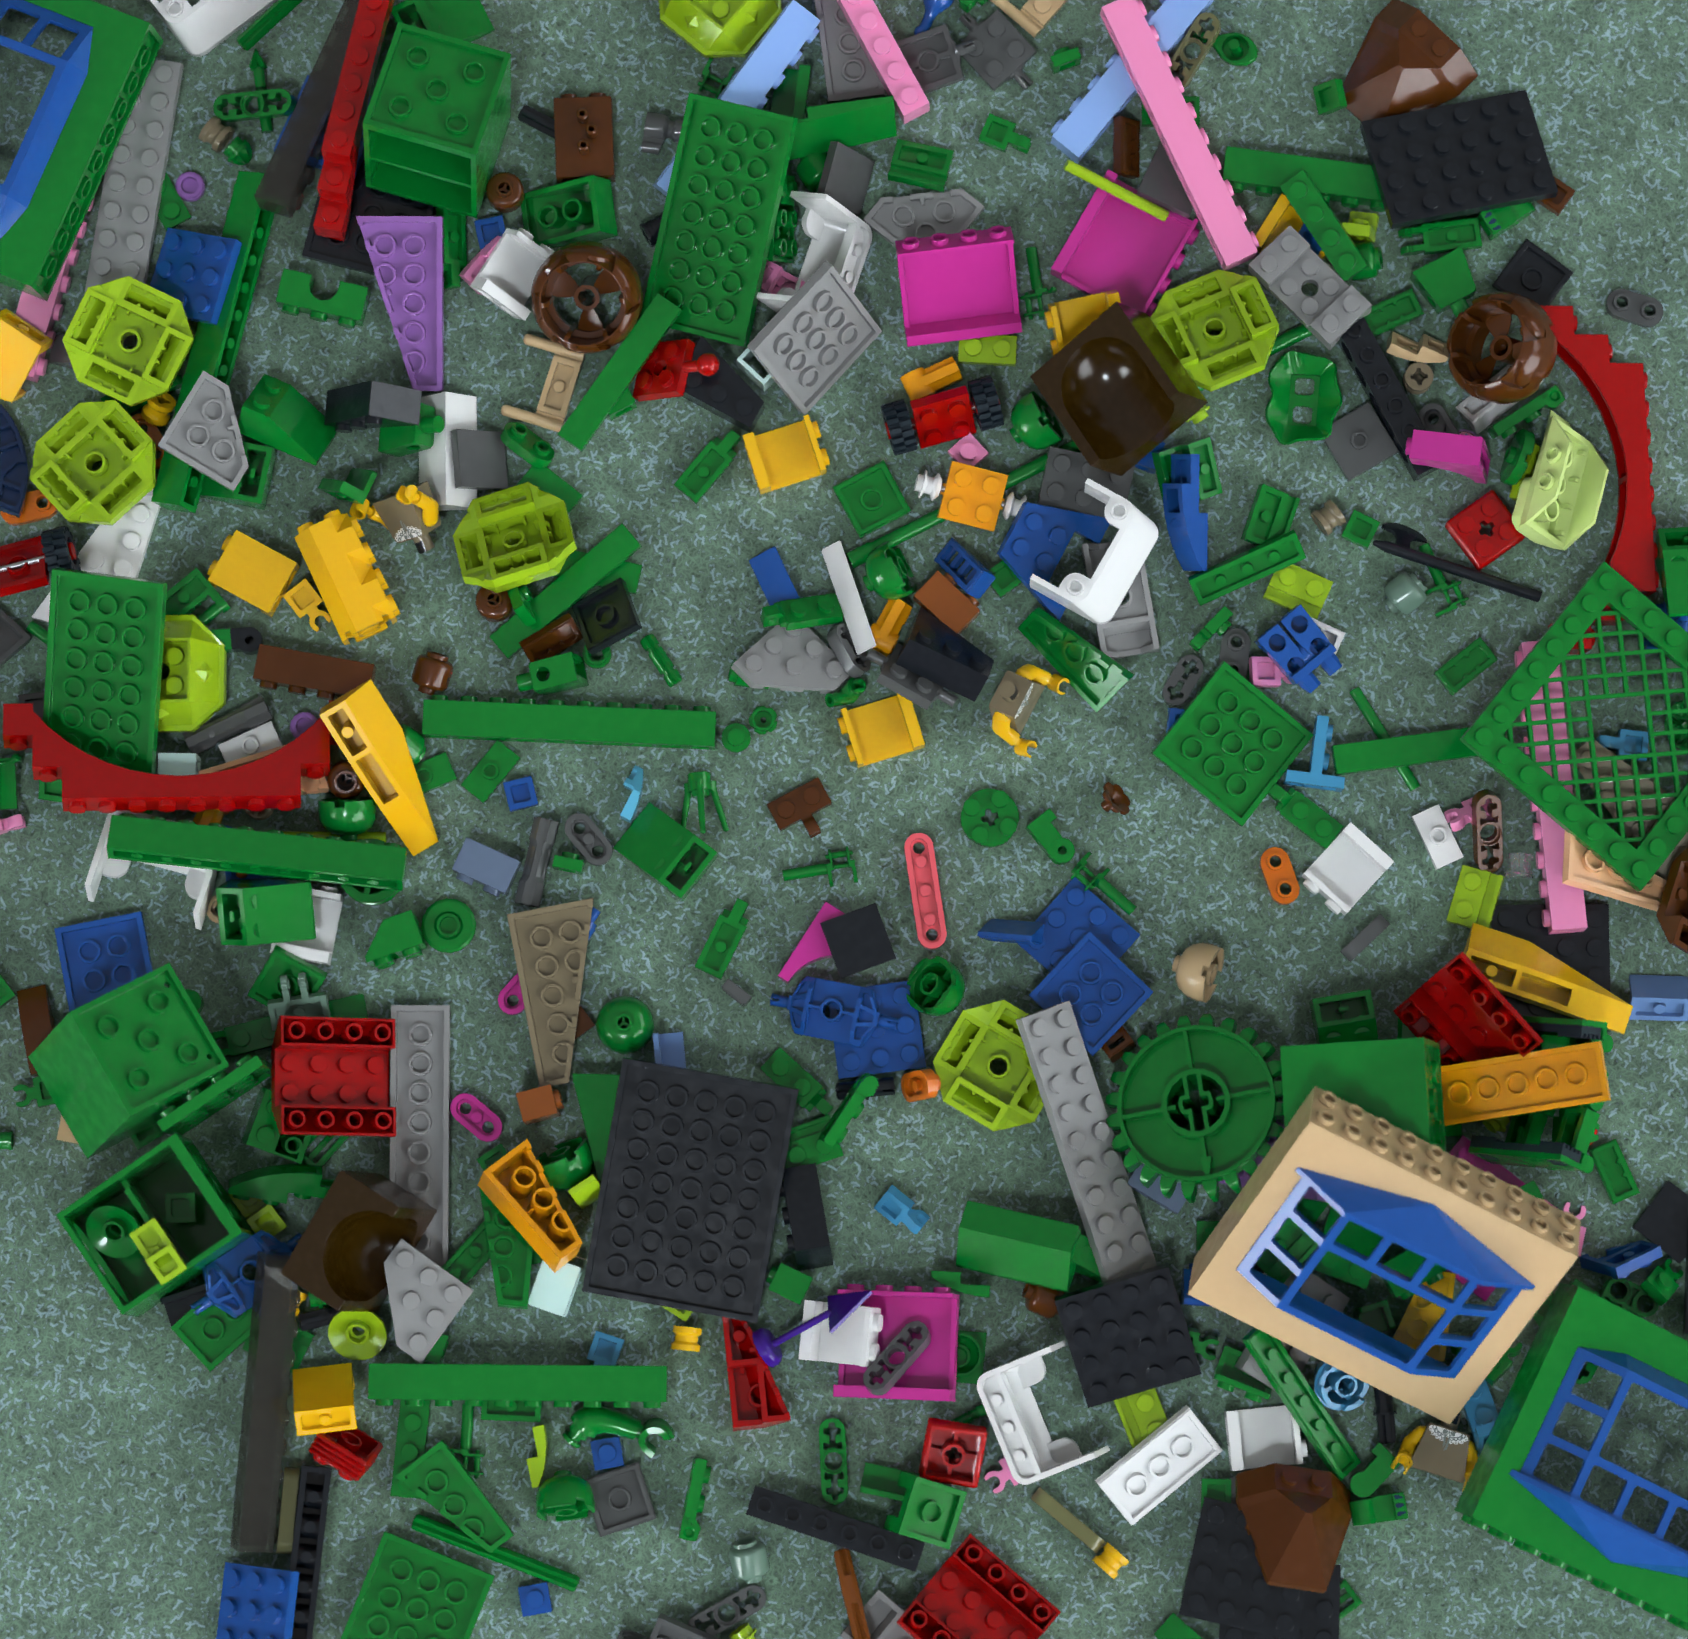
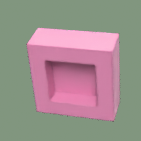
[948,433,989,466]

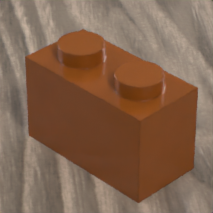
[913,570,980,635]
[516,1084,564,1125]

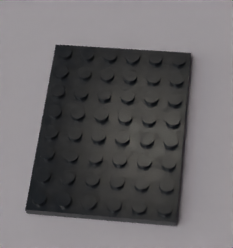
[582,1057,799,1323]

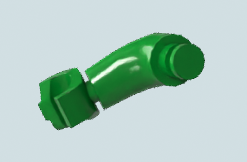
[562,1406,675,1458]

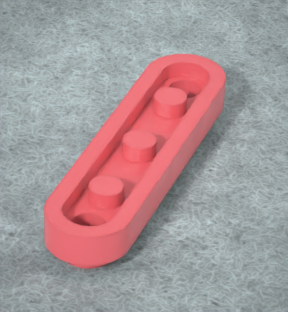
[904,833,947,950]

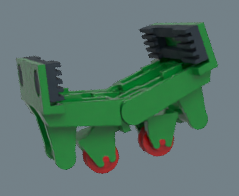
[1468,1016,1613,1173]

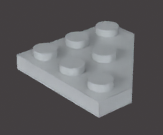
[863,189,985,248]
[158,371,249,492]
[731,625,851,694]
[384,1238,473,1363]

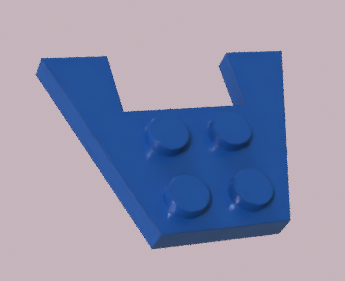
[997,502,1110,621]

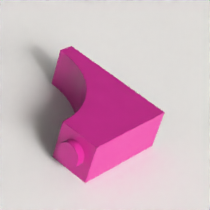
[1405,429,1491,484]
[778,902,845,984]

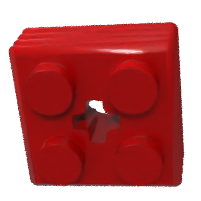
[1445,490,1526,571]
[918,1417,988,1488]
[308,1428,383,1481]

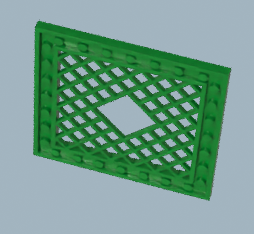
[1460,561,1688,892]

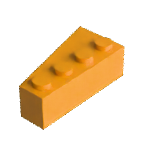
[478,1139,583,1273]

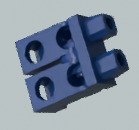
[1254,604,1342,694]

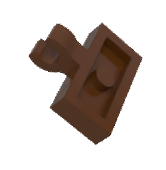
[767,777,832,838]

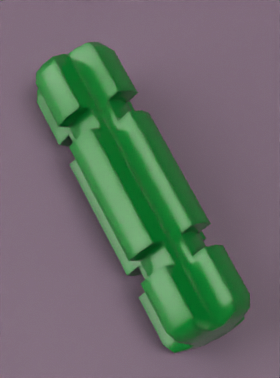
[640,633,682,687]

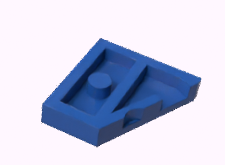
[1579,1240,1663,1279]

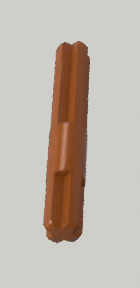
[834,1548,871,1639]

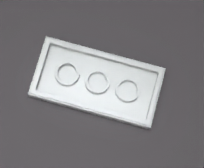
[1095,1405,1223,1526]

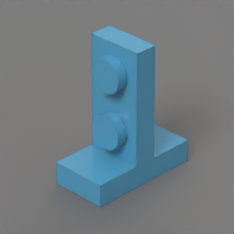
[1283,715,1345,792]
[1463,1379,1498,1457]

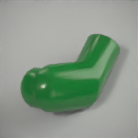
[825,678,866,708]

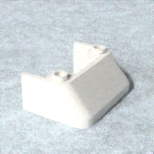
[147,0,277,57]
[756,191,872,313]
[1030,478,1158,624]
[85,810,217,930]
[977,1340,1110,1485]

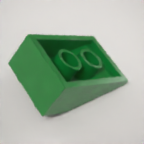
[521,175,618,248]
[238,374,338,466]
[1313,1206,1382,1290]

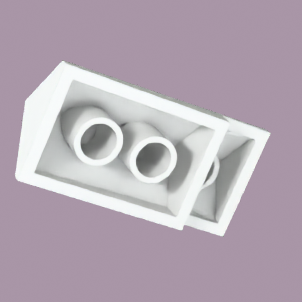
[419,391,477,511]

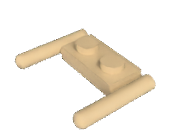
[990,0,1068,38]
[501,334,586,432]

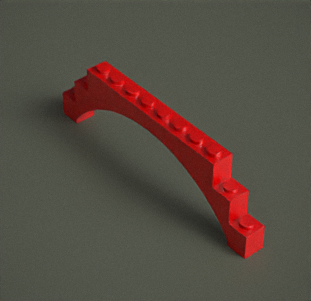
[313,0,395,241]
[1541,306,1659,654]
[3,700,338,814]

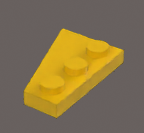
[1393,1272,1456,1362]

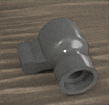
[641,111,683,155]

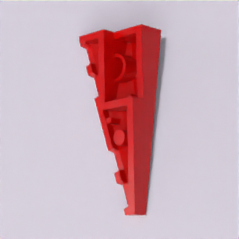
[722,1317,791,1431]

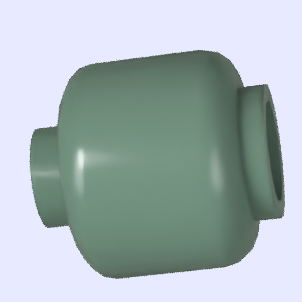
[1384,572,1428,615]
[728,1537,770,1584]

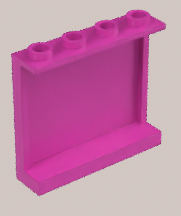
[1050,169,1200,318]
[895,225,1022,347]
[833,1284,960,1402]

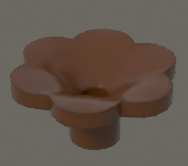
[1101,782,1130,815]

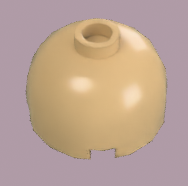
[1172,943,1224,1003]

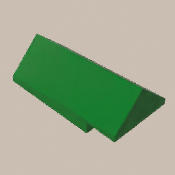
[789,96,897,160]

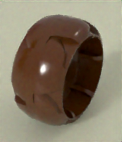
[531,241,643,354]
[1447,291,1557,404]

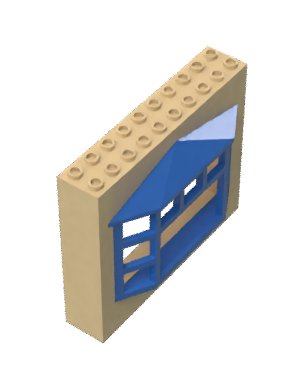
[1188,1086,1581,1425]

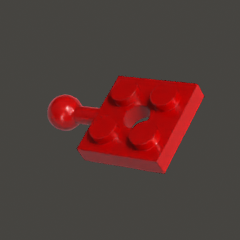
[632,339,720,402]

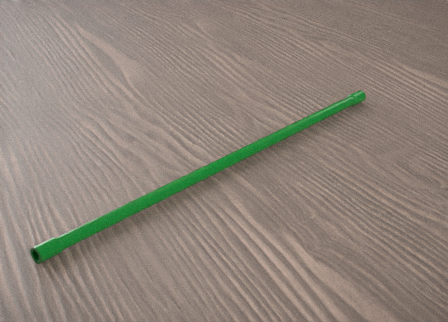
[846,293,1361,569]

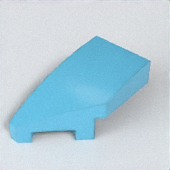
[620,765,643,824]

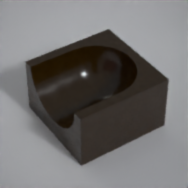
[1030,302,1208,476]
[280,1170,437,1312]

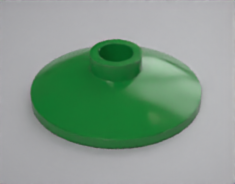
[86,1204,141,1258]

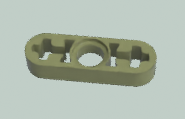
[1169,12,1221,89]
[276,1467,300,1554]
[1030,1487,1106,1554]

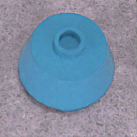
[1314,1361,1371,1412]

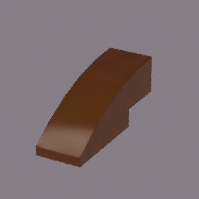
[17,985,55,1076]

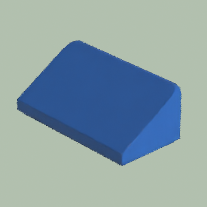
[749,546,799,605]
[978,919,1045,945]

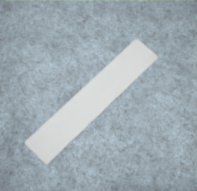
[822,541,876,655]

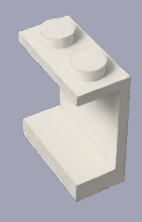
[470,228,555,321]
[1301,822,1394,916]
[270,880,344,966]
[798,1300,883,1367]
[1224,1405,1308,1471]

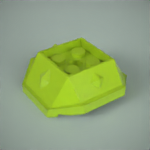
[658,0,782,58]
[1150,269,1279,392]
[62,276,194,407]
[29,400,156,526]
[453,482,577,593]
[158,615,227,733]
[933,1000,1044,1132]

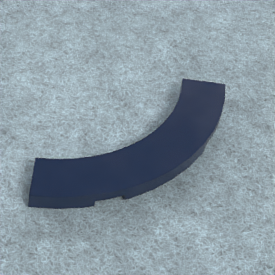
[0,404,29,518]

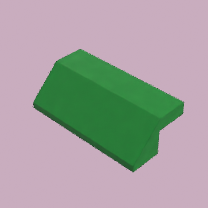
[956,1201,1081,1293]

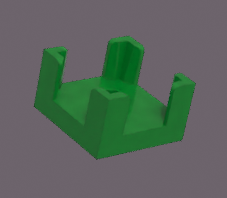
[883,1471,967,1549]

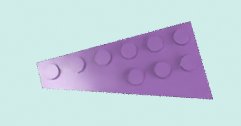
[356,216,444,391]

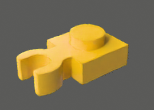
[282,578,332,632]

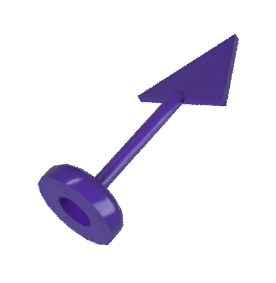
[752,1290,873,1368]

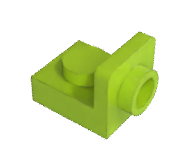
[1342,211,1379,243]

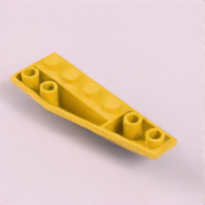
[319,679,439,856]
[1464,923,1633,1035]

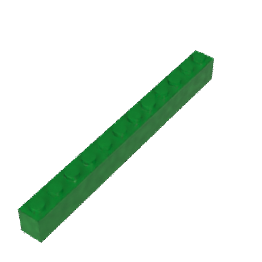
[151,171,283,513]

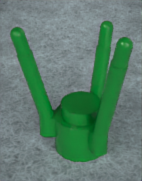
[681,771,729,834]

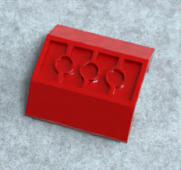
[1393,951,1544,1066]
[271,1016,396,1137]
[896,1534,1061,1639]

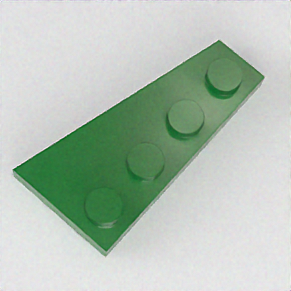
[1018,607,1134,713]
[479,1188,533,1309]
[395,1440,515,1553]

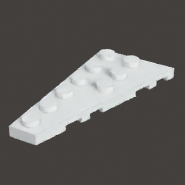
[32,474,161,623]

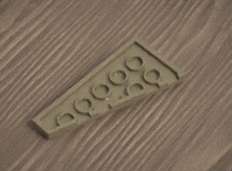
[1569,739,1688,881]
[507,898,594,1087]

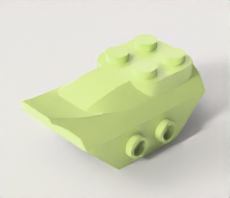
[1512,410,1609,550]

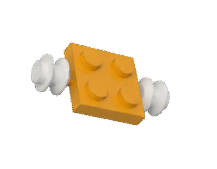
[914,461,1031,532]

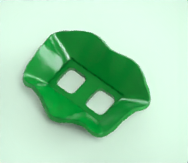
[1265,350,1343,445]

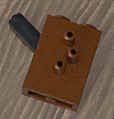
[518,92,615,184]

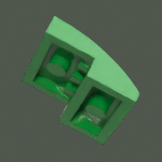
[1152,437,1223,501]

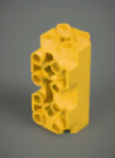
[294,509,401,645]

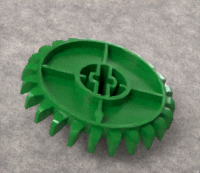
[1105,1014,1284,1203]

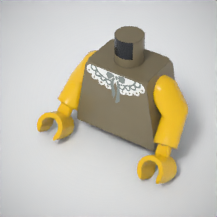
[349,481,441,554]
[989,664,1070,758]
[1391,1413,1478,1492]

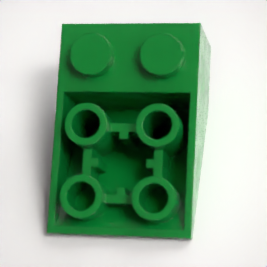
[391,0,495,42]
[768,175,798,263]
[200,442,277,510]
[1655,527,1688,617]
[613,802,718,902]
[216,879,316,946]
[1309,989,1378,1044]

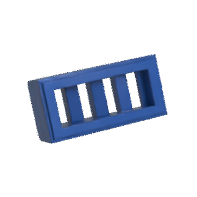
[934,538,996,599]

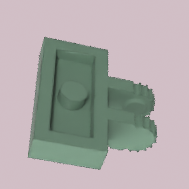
[267,972,331,1031]

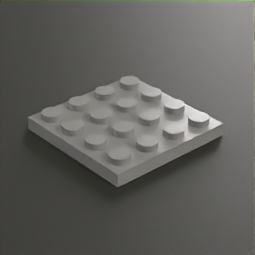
[747,261,882,415]

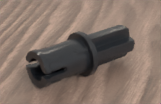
[835,1076,895,1100]
[298,1304,339,1331]
[1373,1387,1397,1444]

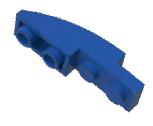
[1162,454,1208,571]

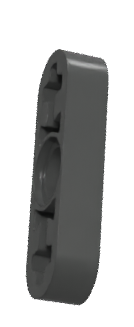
[863,1321,931,1396]
[687,1585,766,1636]

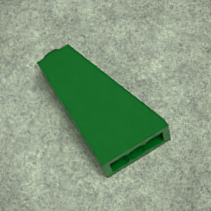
[573,1073,620,1182]

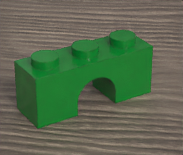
[275,268,371,328]

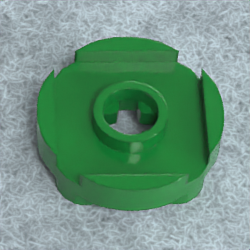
[960,788,1019,848]

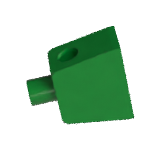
[1410,247,1476,317]
[378,403,444,457]
[516,652,589,695]

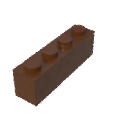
[253,644,377,700]

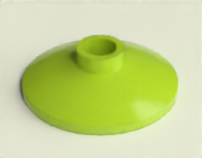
[328,1311,387,1360]

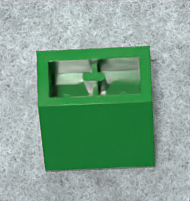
[365,910,427,970]
[241,1087,312,1164]

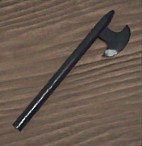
[1373,523,1542,602]

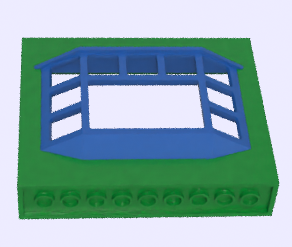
[0,0,164,301]
[1454,1283,1688,1631]

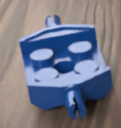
[770,976,899,1048]
[190,1230,302,1318]

